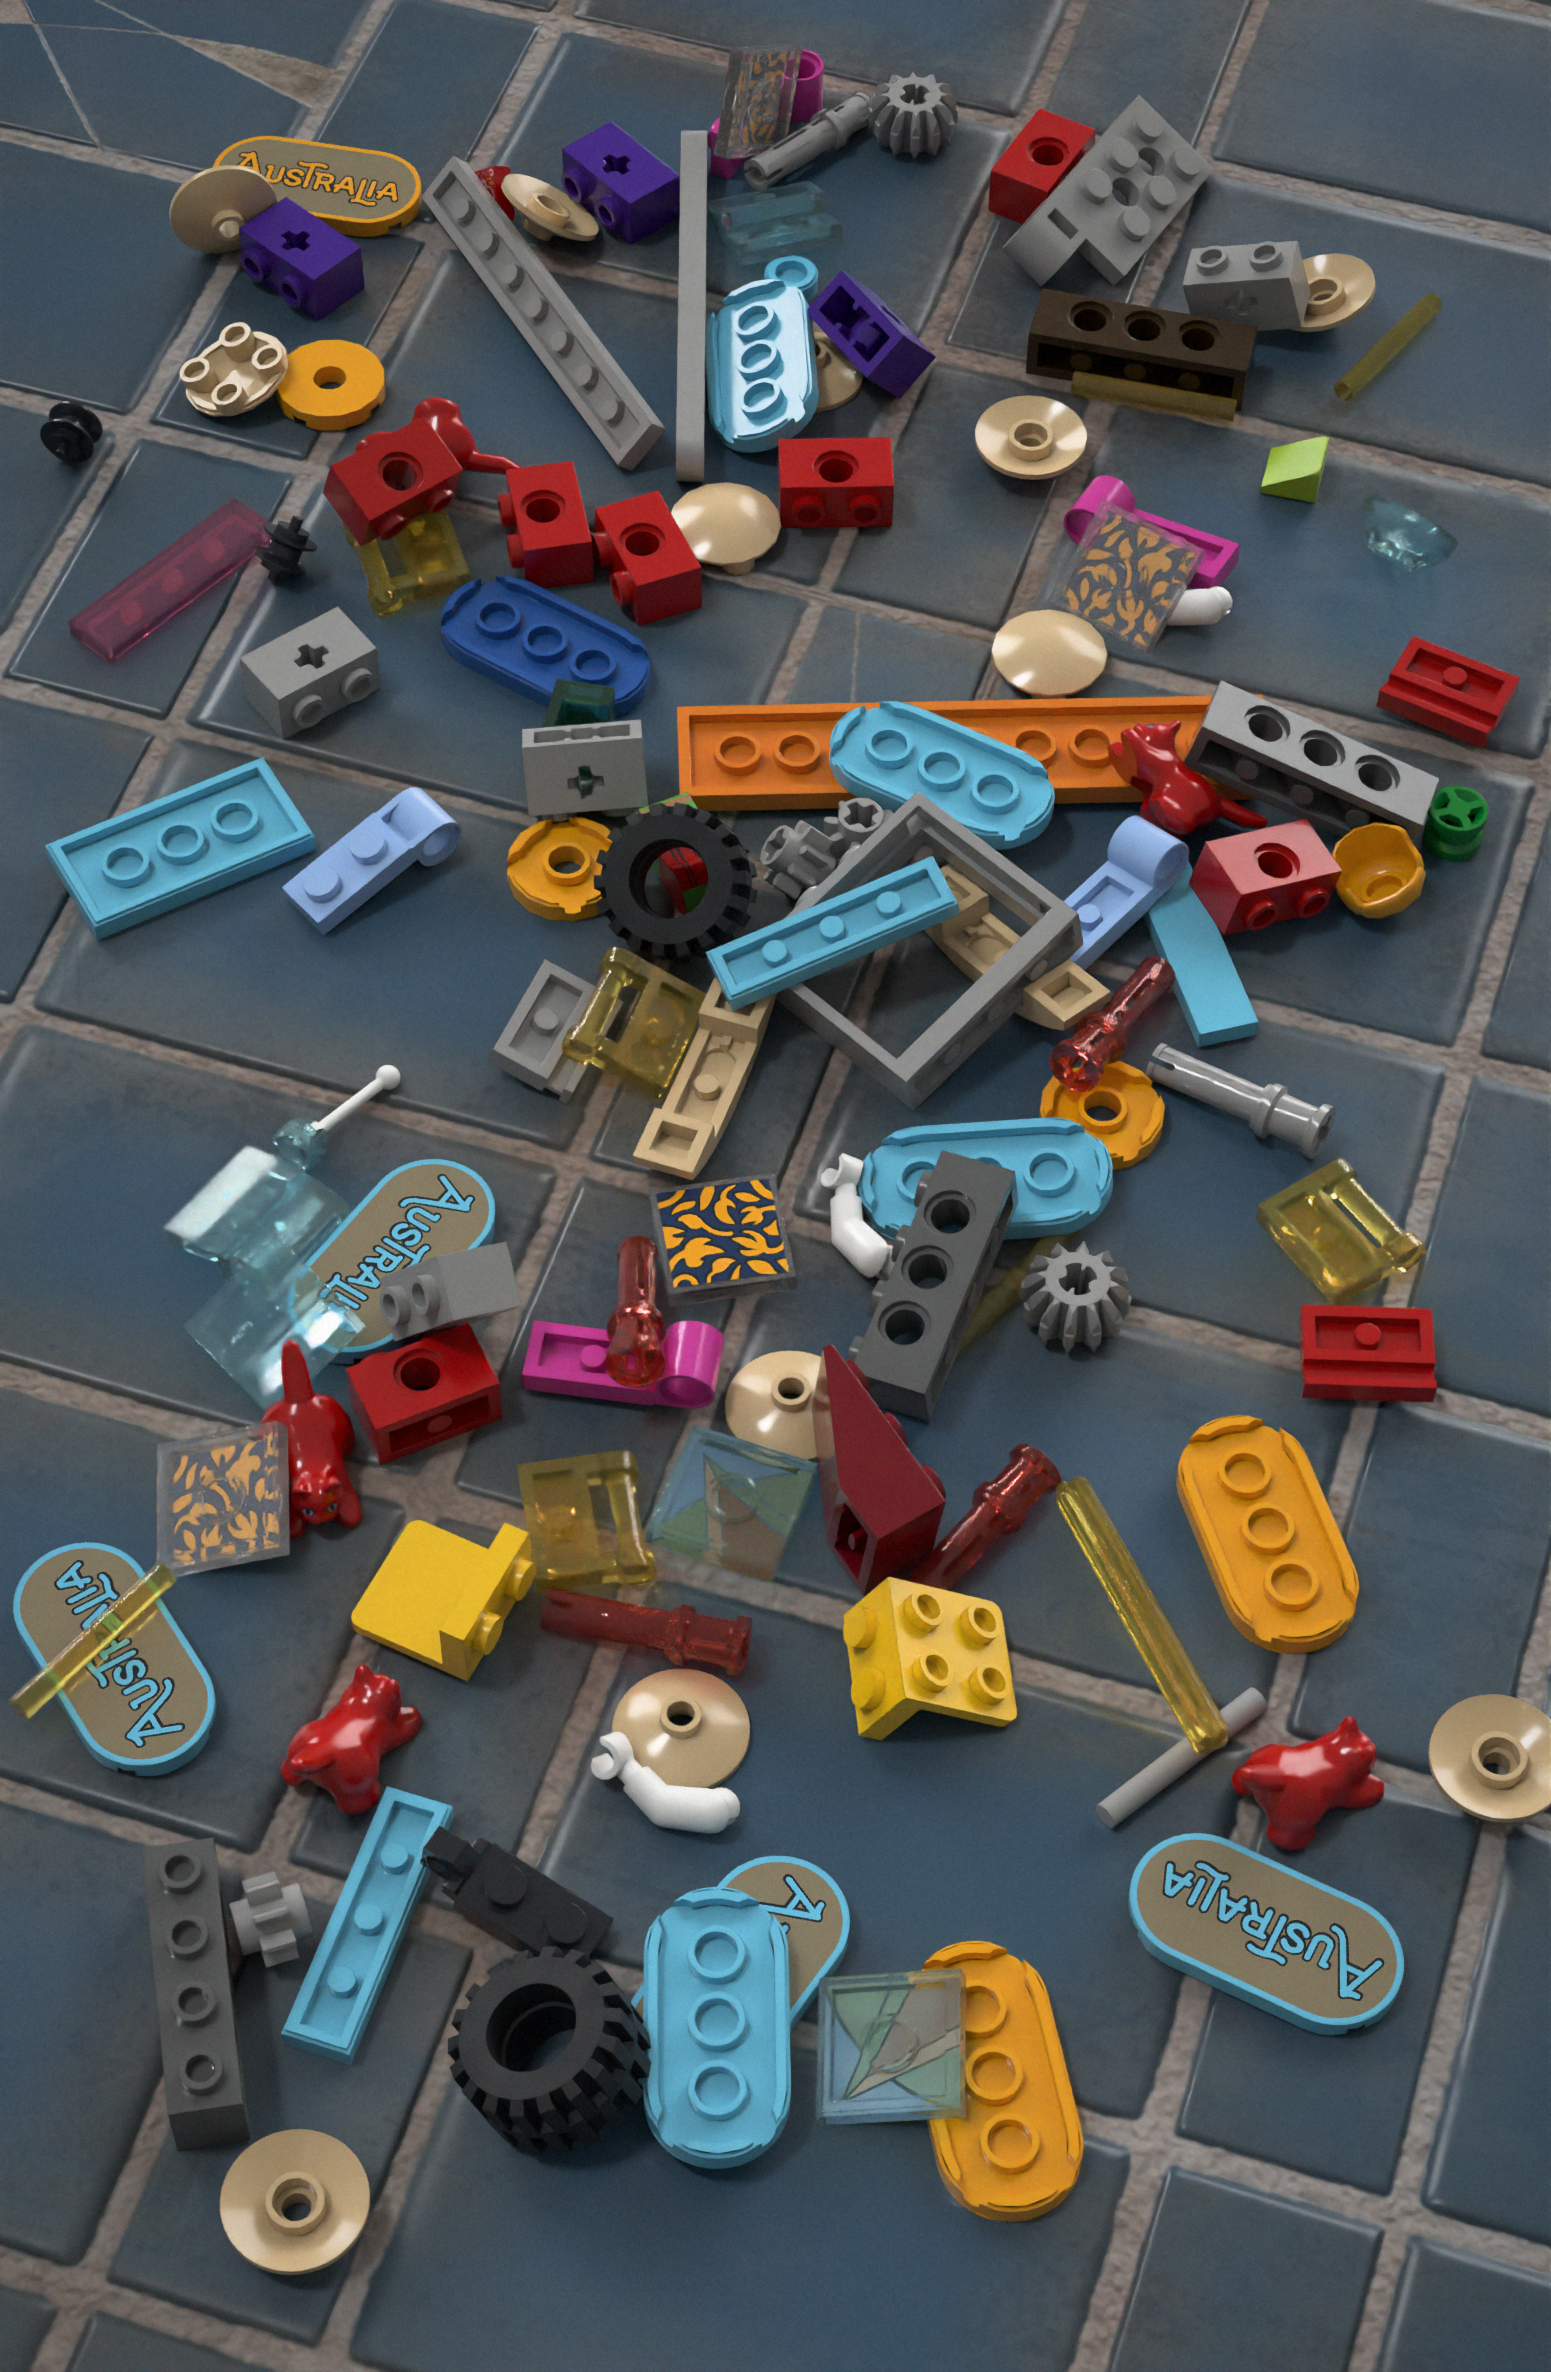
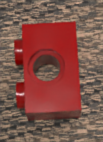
[988,108,1096,224]
[323,416,463,546]
[778,438,894,528]
[497,461,594,588]
[591,490,702,626]
[1188,819,1342,936]
[346,1322,502,1465]

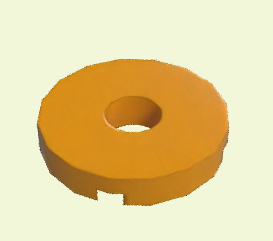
[276,340,385,431]
[507,817,613,922]
[1039,1058,1165,1170]

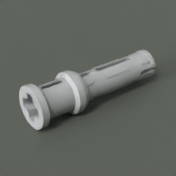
[1146,1043,1336,1159]

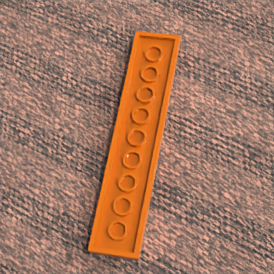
[677,695,1263,811]

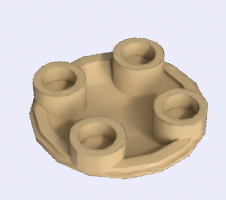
[180,322,289,416]
[671,482,781,575]
[991,609,1107,699]

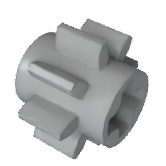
[823,797,893,861]
[760,820,836,900]
[228,1871,313,1968]

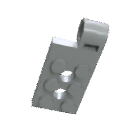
[1002,95,1214,286]

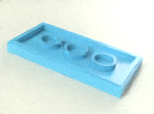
[45,757,316,941]

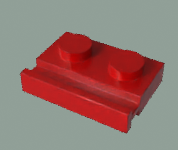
[1376,636,1520,749]
[1299,1304,1437,1402]

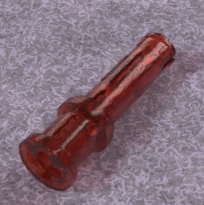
[1049,956,1176,1092]
[606,1236,665,1388]
[905,1443,1062,1591]
[540,1586,752,1678]

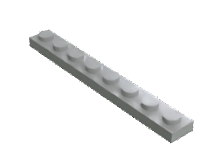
[421,156,666,471]

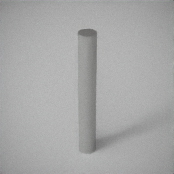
[1096,1687,1268,1828]

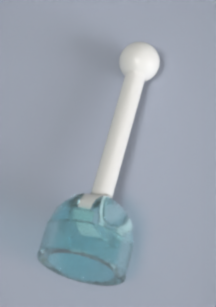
[272,1065,401,1173]

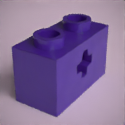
[561,121,680,245]
[239,197,365,321]
[807,270,936,399]

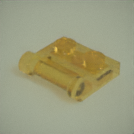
[342,509,470,616]
[561,947,707,1099]
[1256,1158,1427,1306]
[517,1451,657,1593]

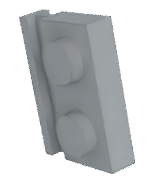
[487,959,624,1105]

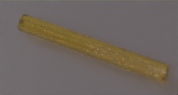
[1056,1476,1228,1754]

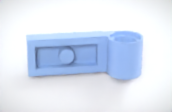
[281,787,462,936]
[1064,815,1189,971]

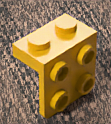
[351,1520,536,1682]
[843,1577,1017,1741]

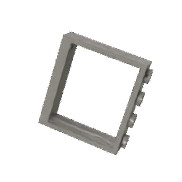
[775,791,1084,1111]

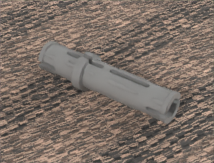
[744,92,872,192]

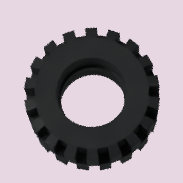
[594,802,758,962]
[448,1947,651,2155]

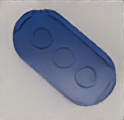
[441,576,651,722]

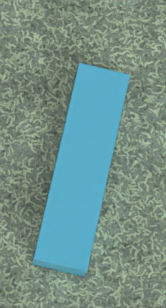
[706,856,959,1012]
[1143,860,1259,1048]
[281,1786,454,2065]

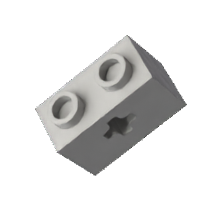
[1182,241,1310,331]
[240,607,381,740]
[522,720,648,821]
[379,1242,522,1342]

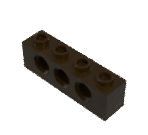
[1026,288,1258,412]

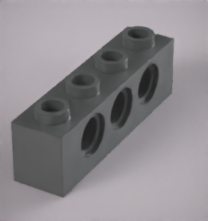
[1184,680,1439,843]
[846,1150,1019,1423]
[142,1837,251,2151]

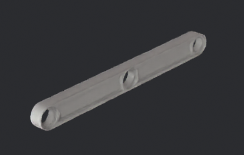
[676,130,708,482]

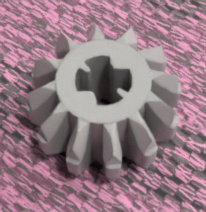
[869,71,958,159]
[1020,1241,1131,1354]

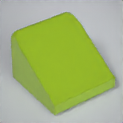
[1260,436,1329,503]

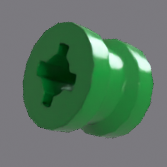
[1422,785,1489,862]

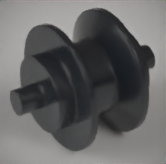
[40,401,103,462]
[253,515,317,583]

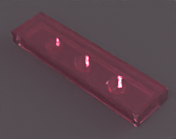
[68,498,272,664]

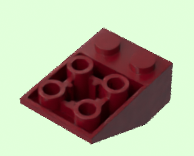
[812,1343,946,1597]

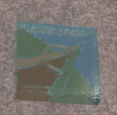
[645,1424,818,1584]
[816,1968,966,2126]

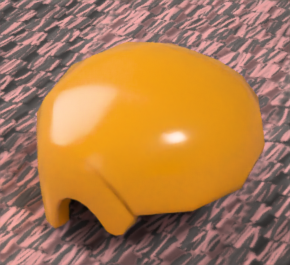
[1331,822,1426,919]

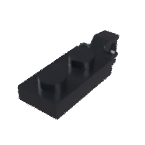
[420,1826,614,1960]

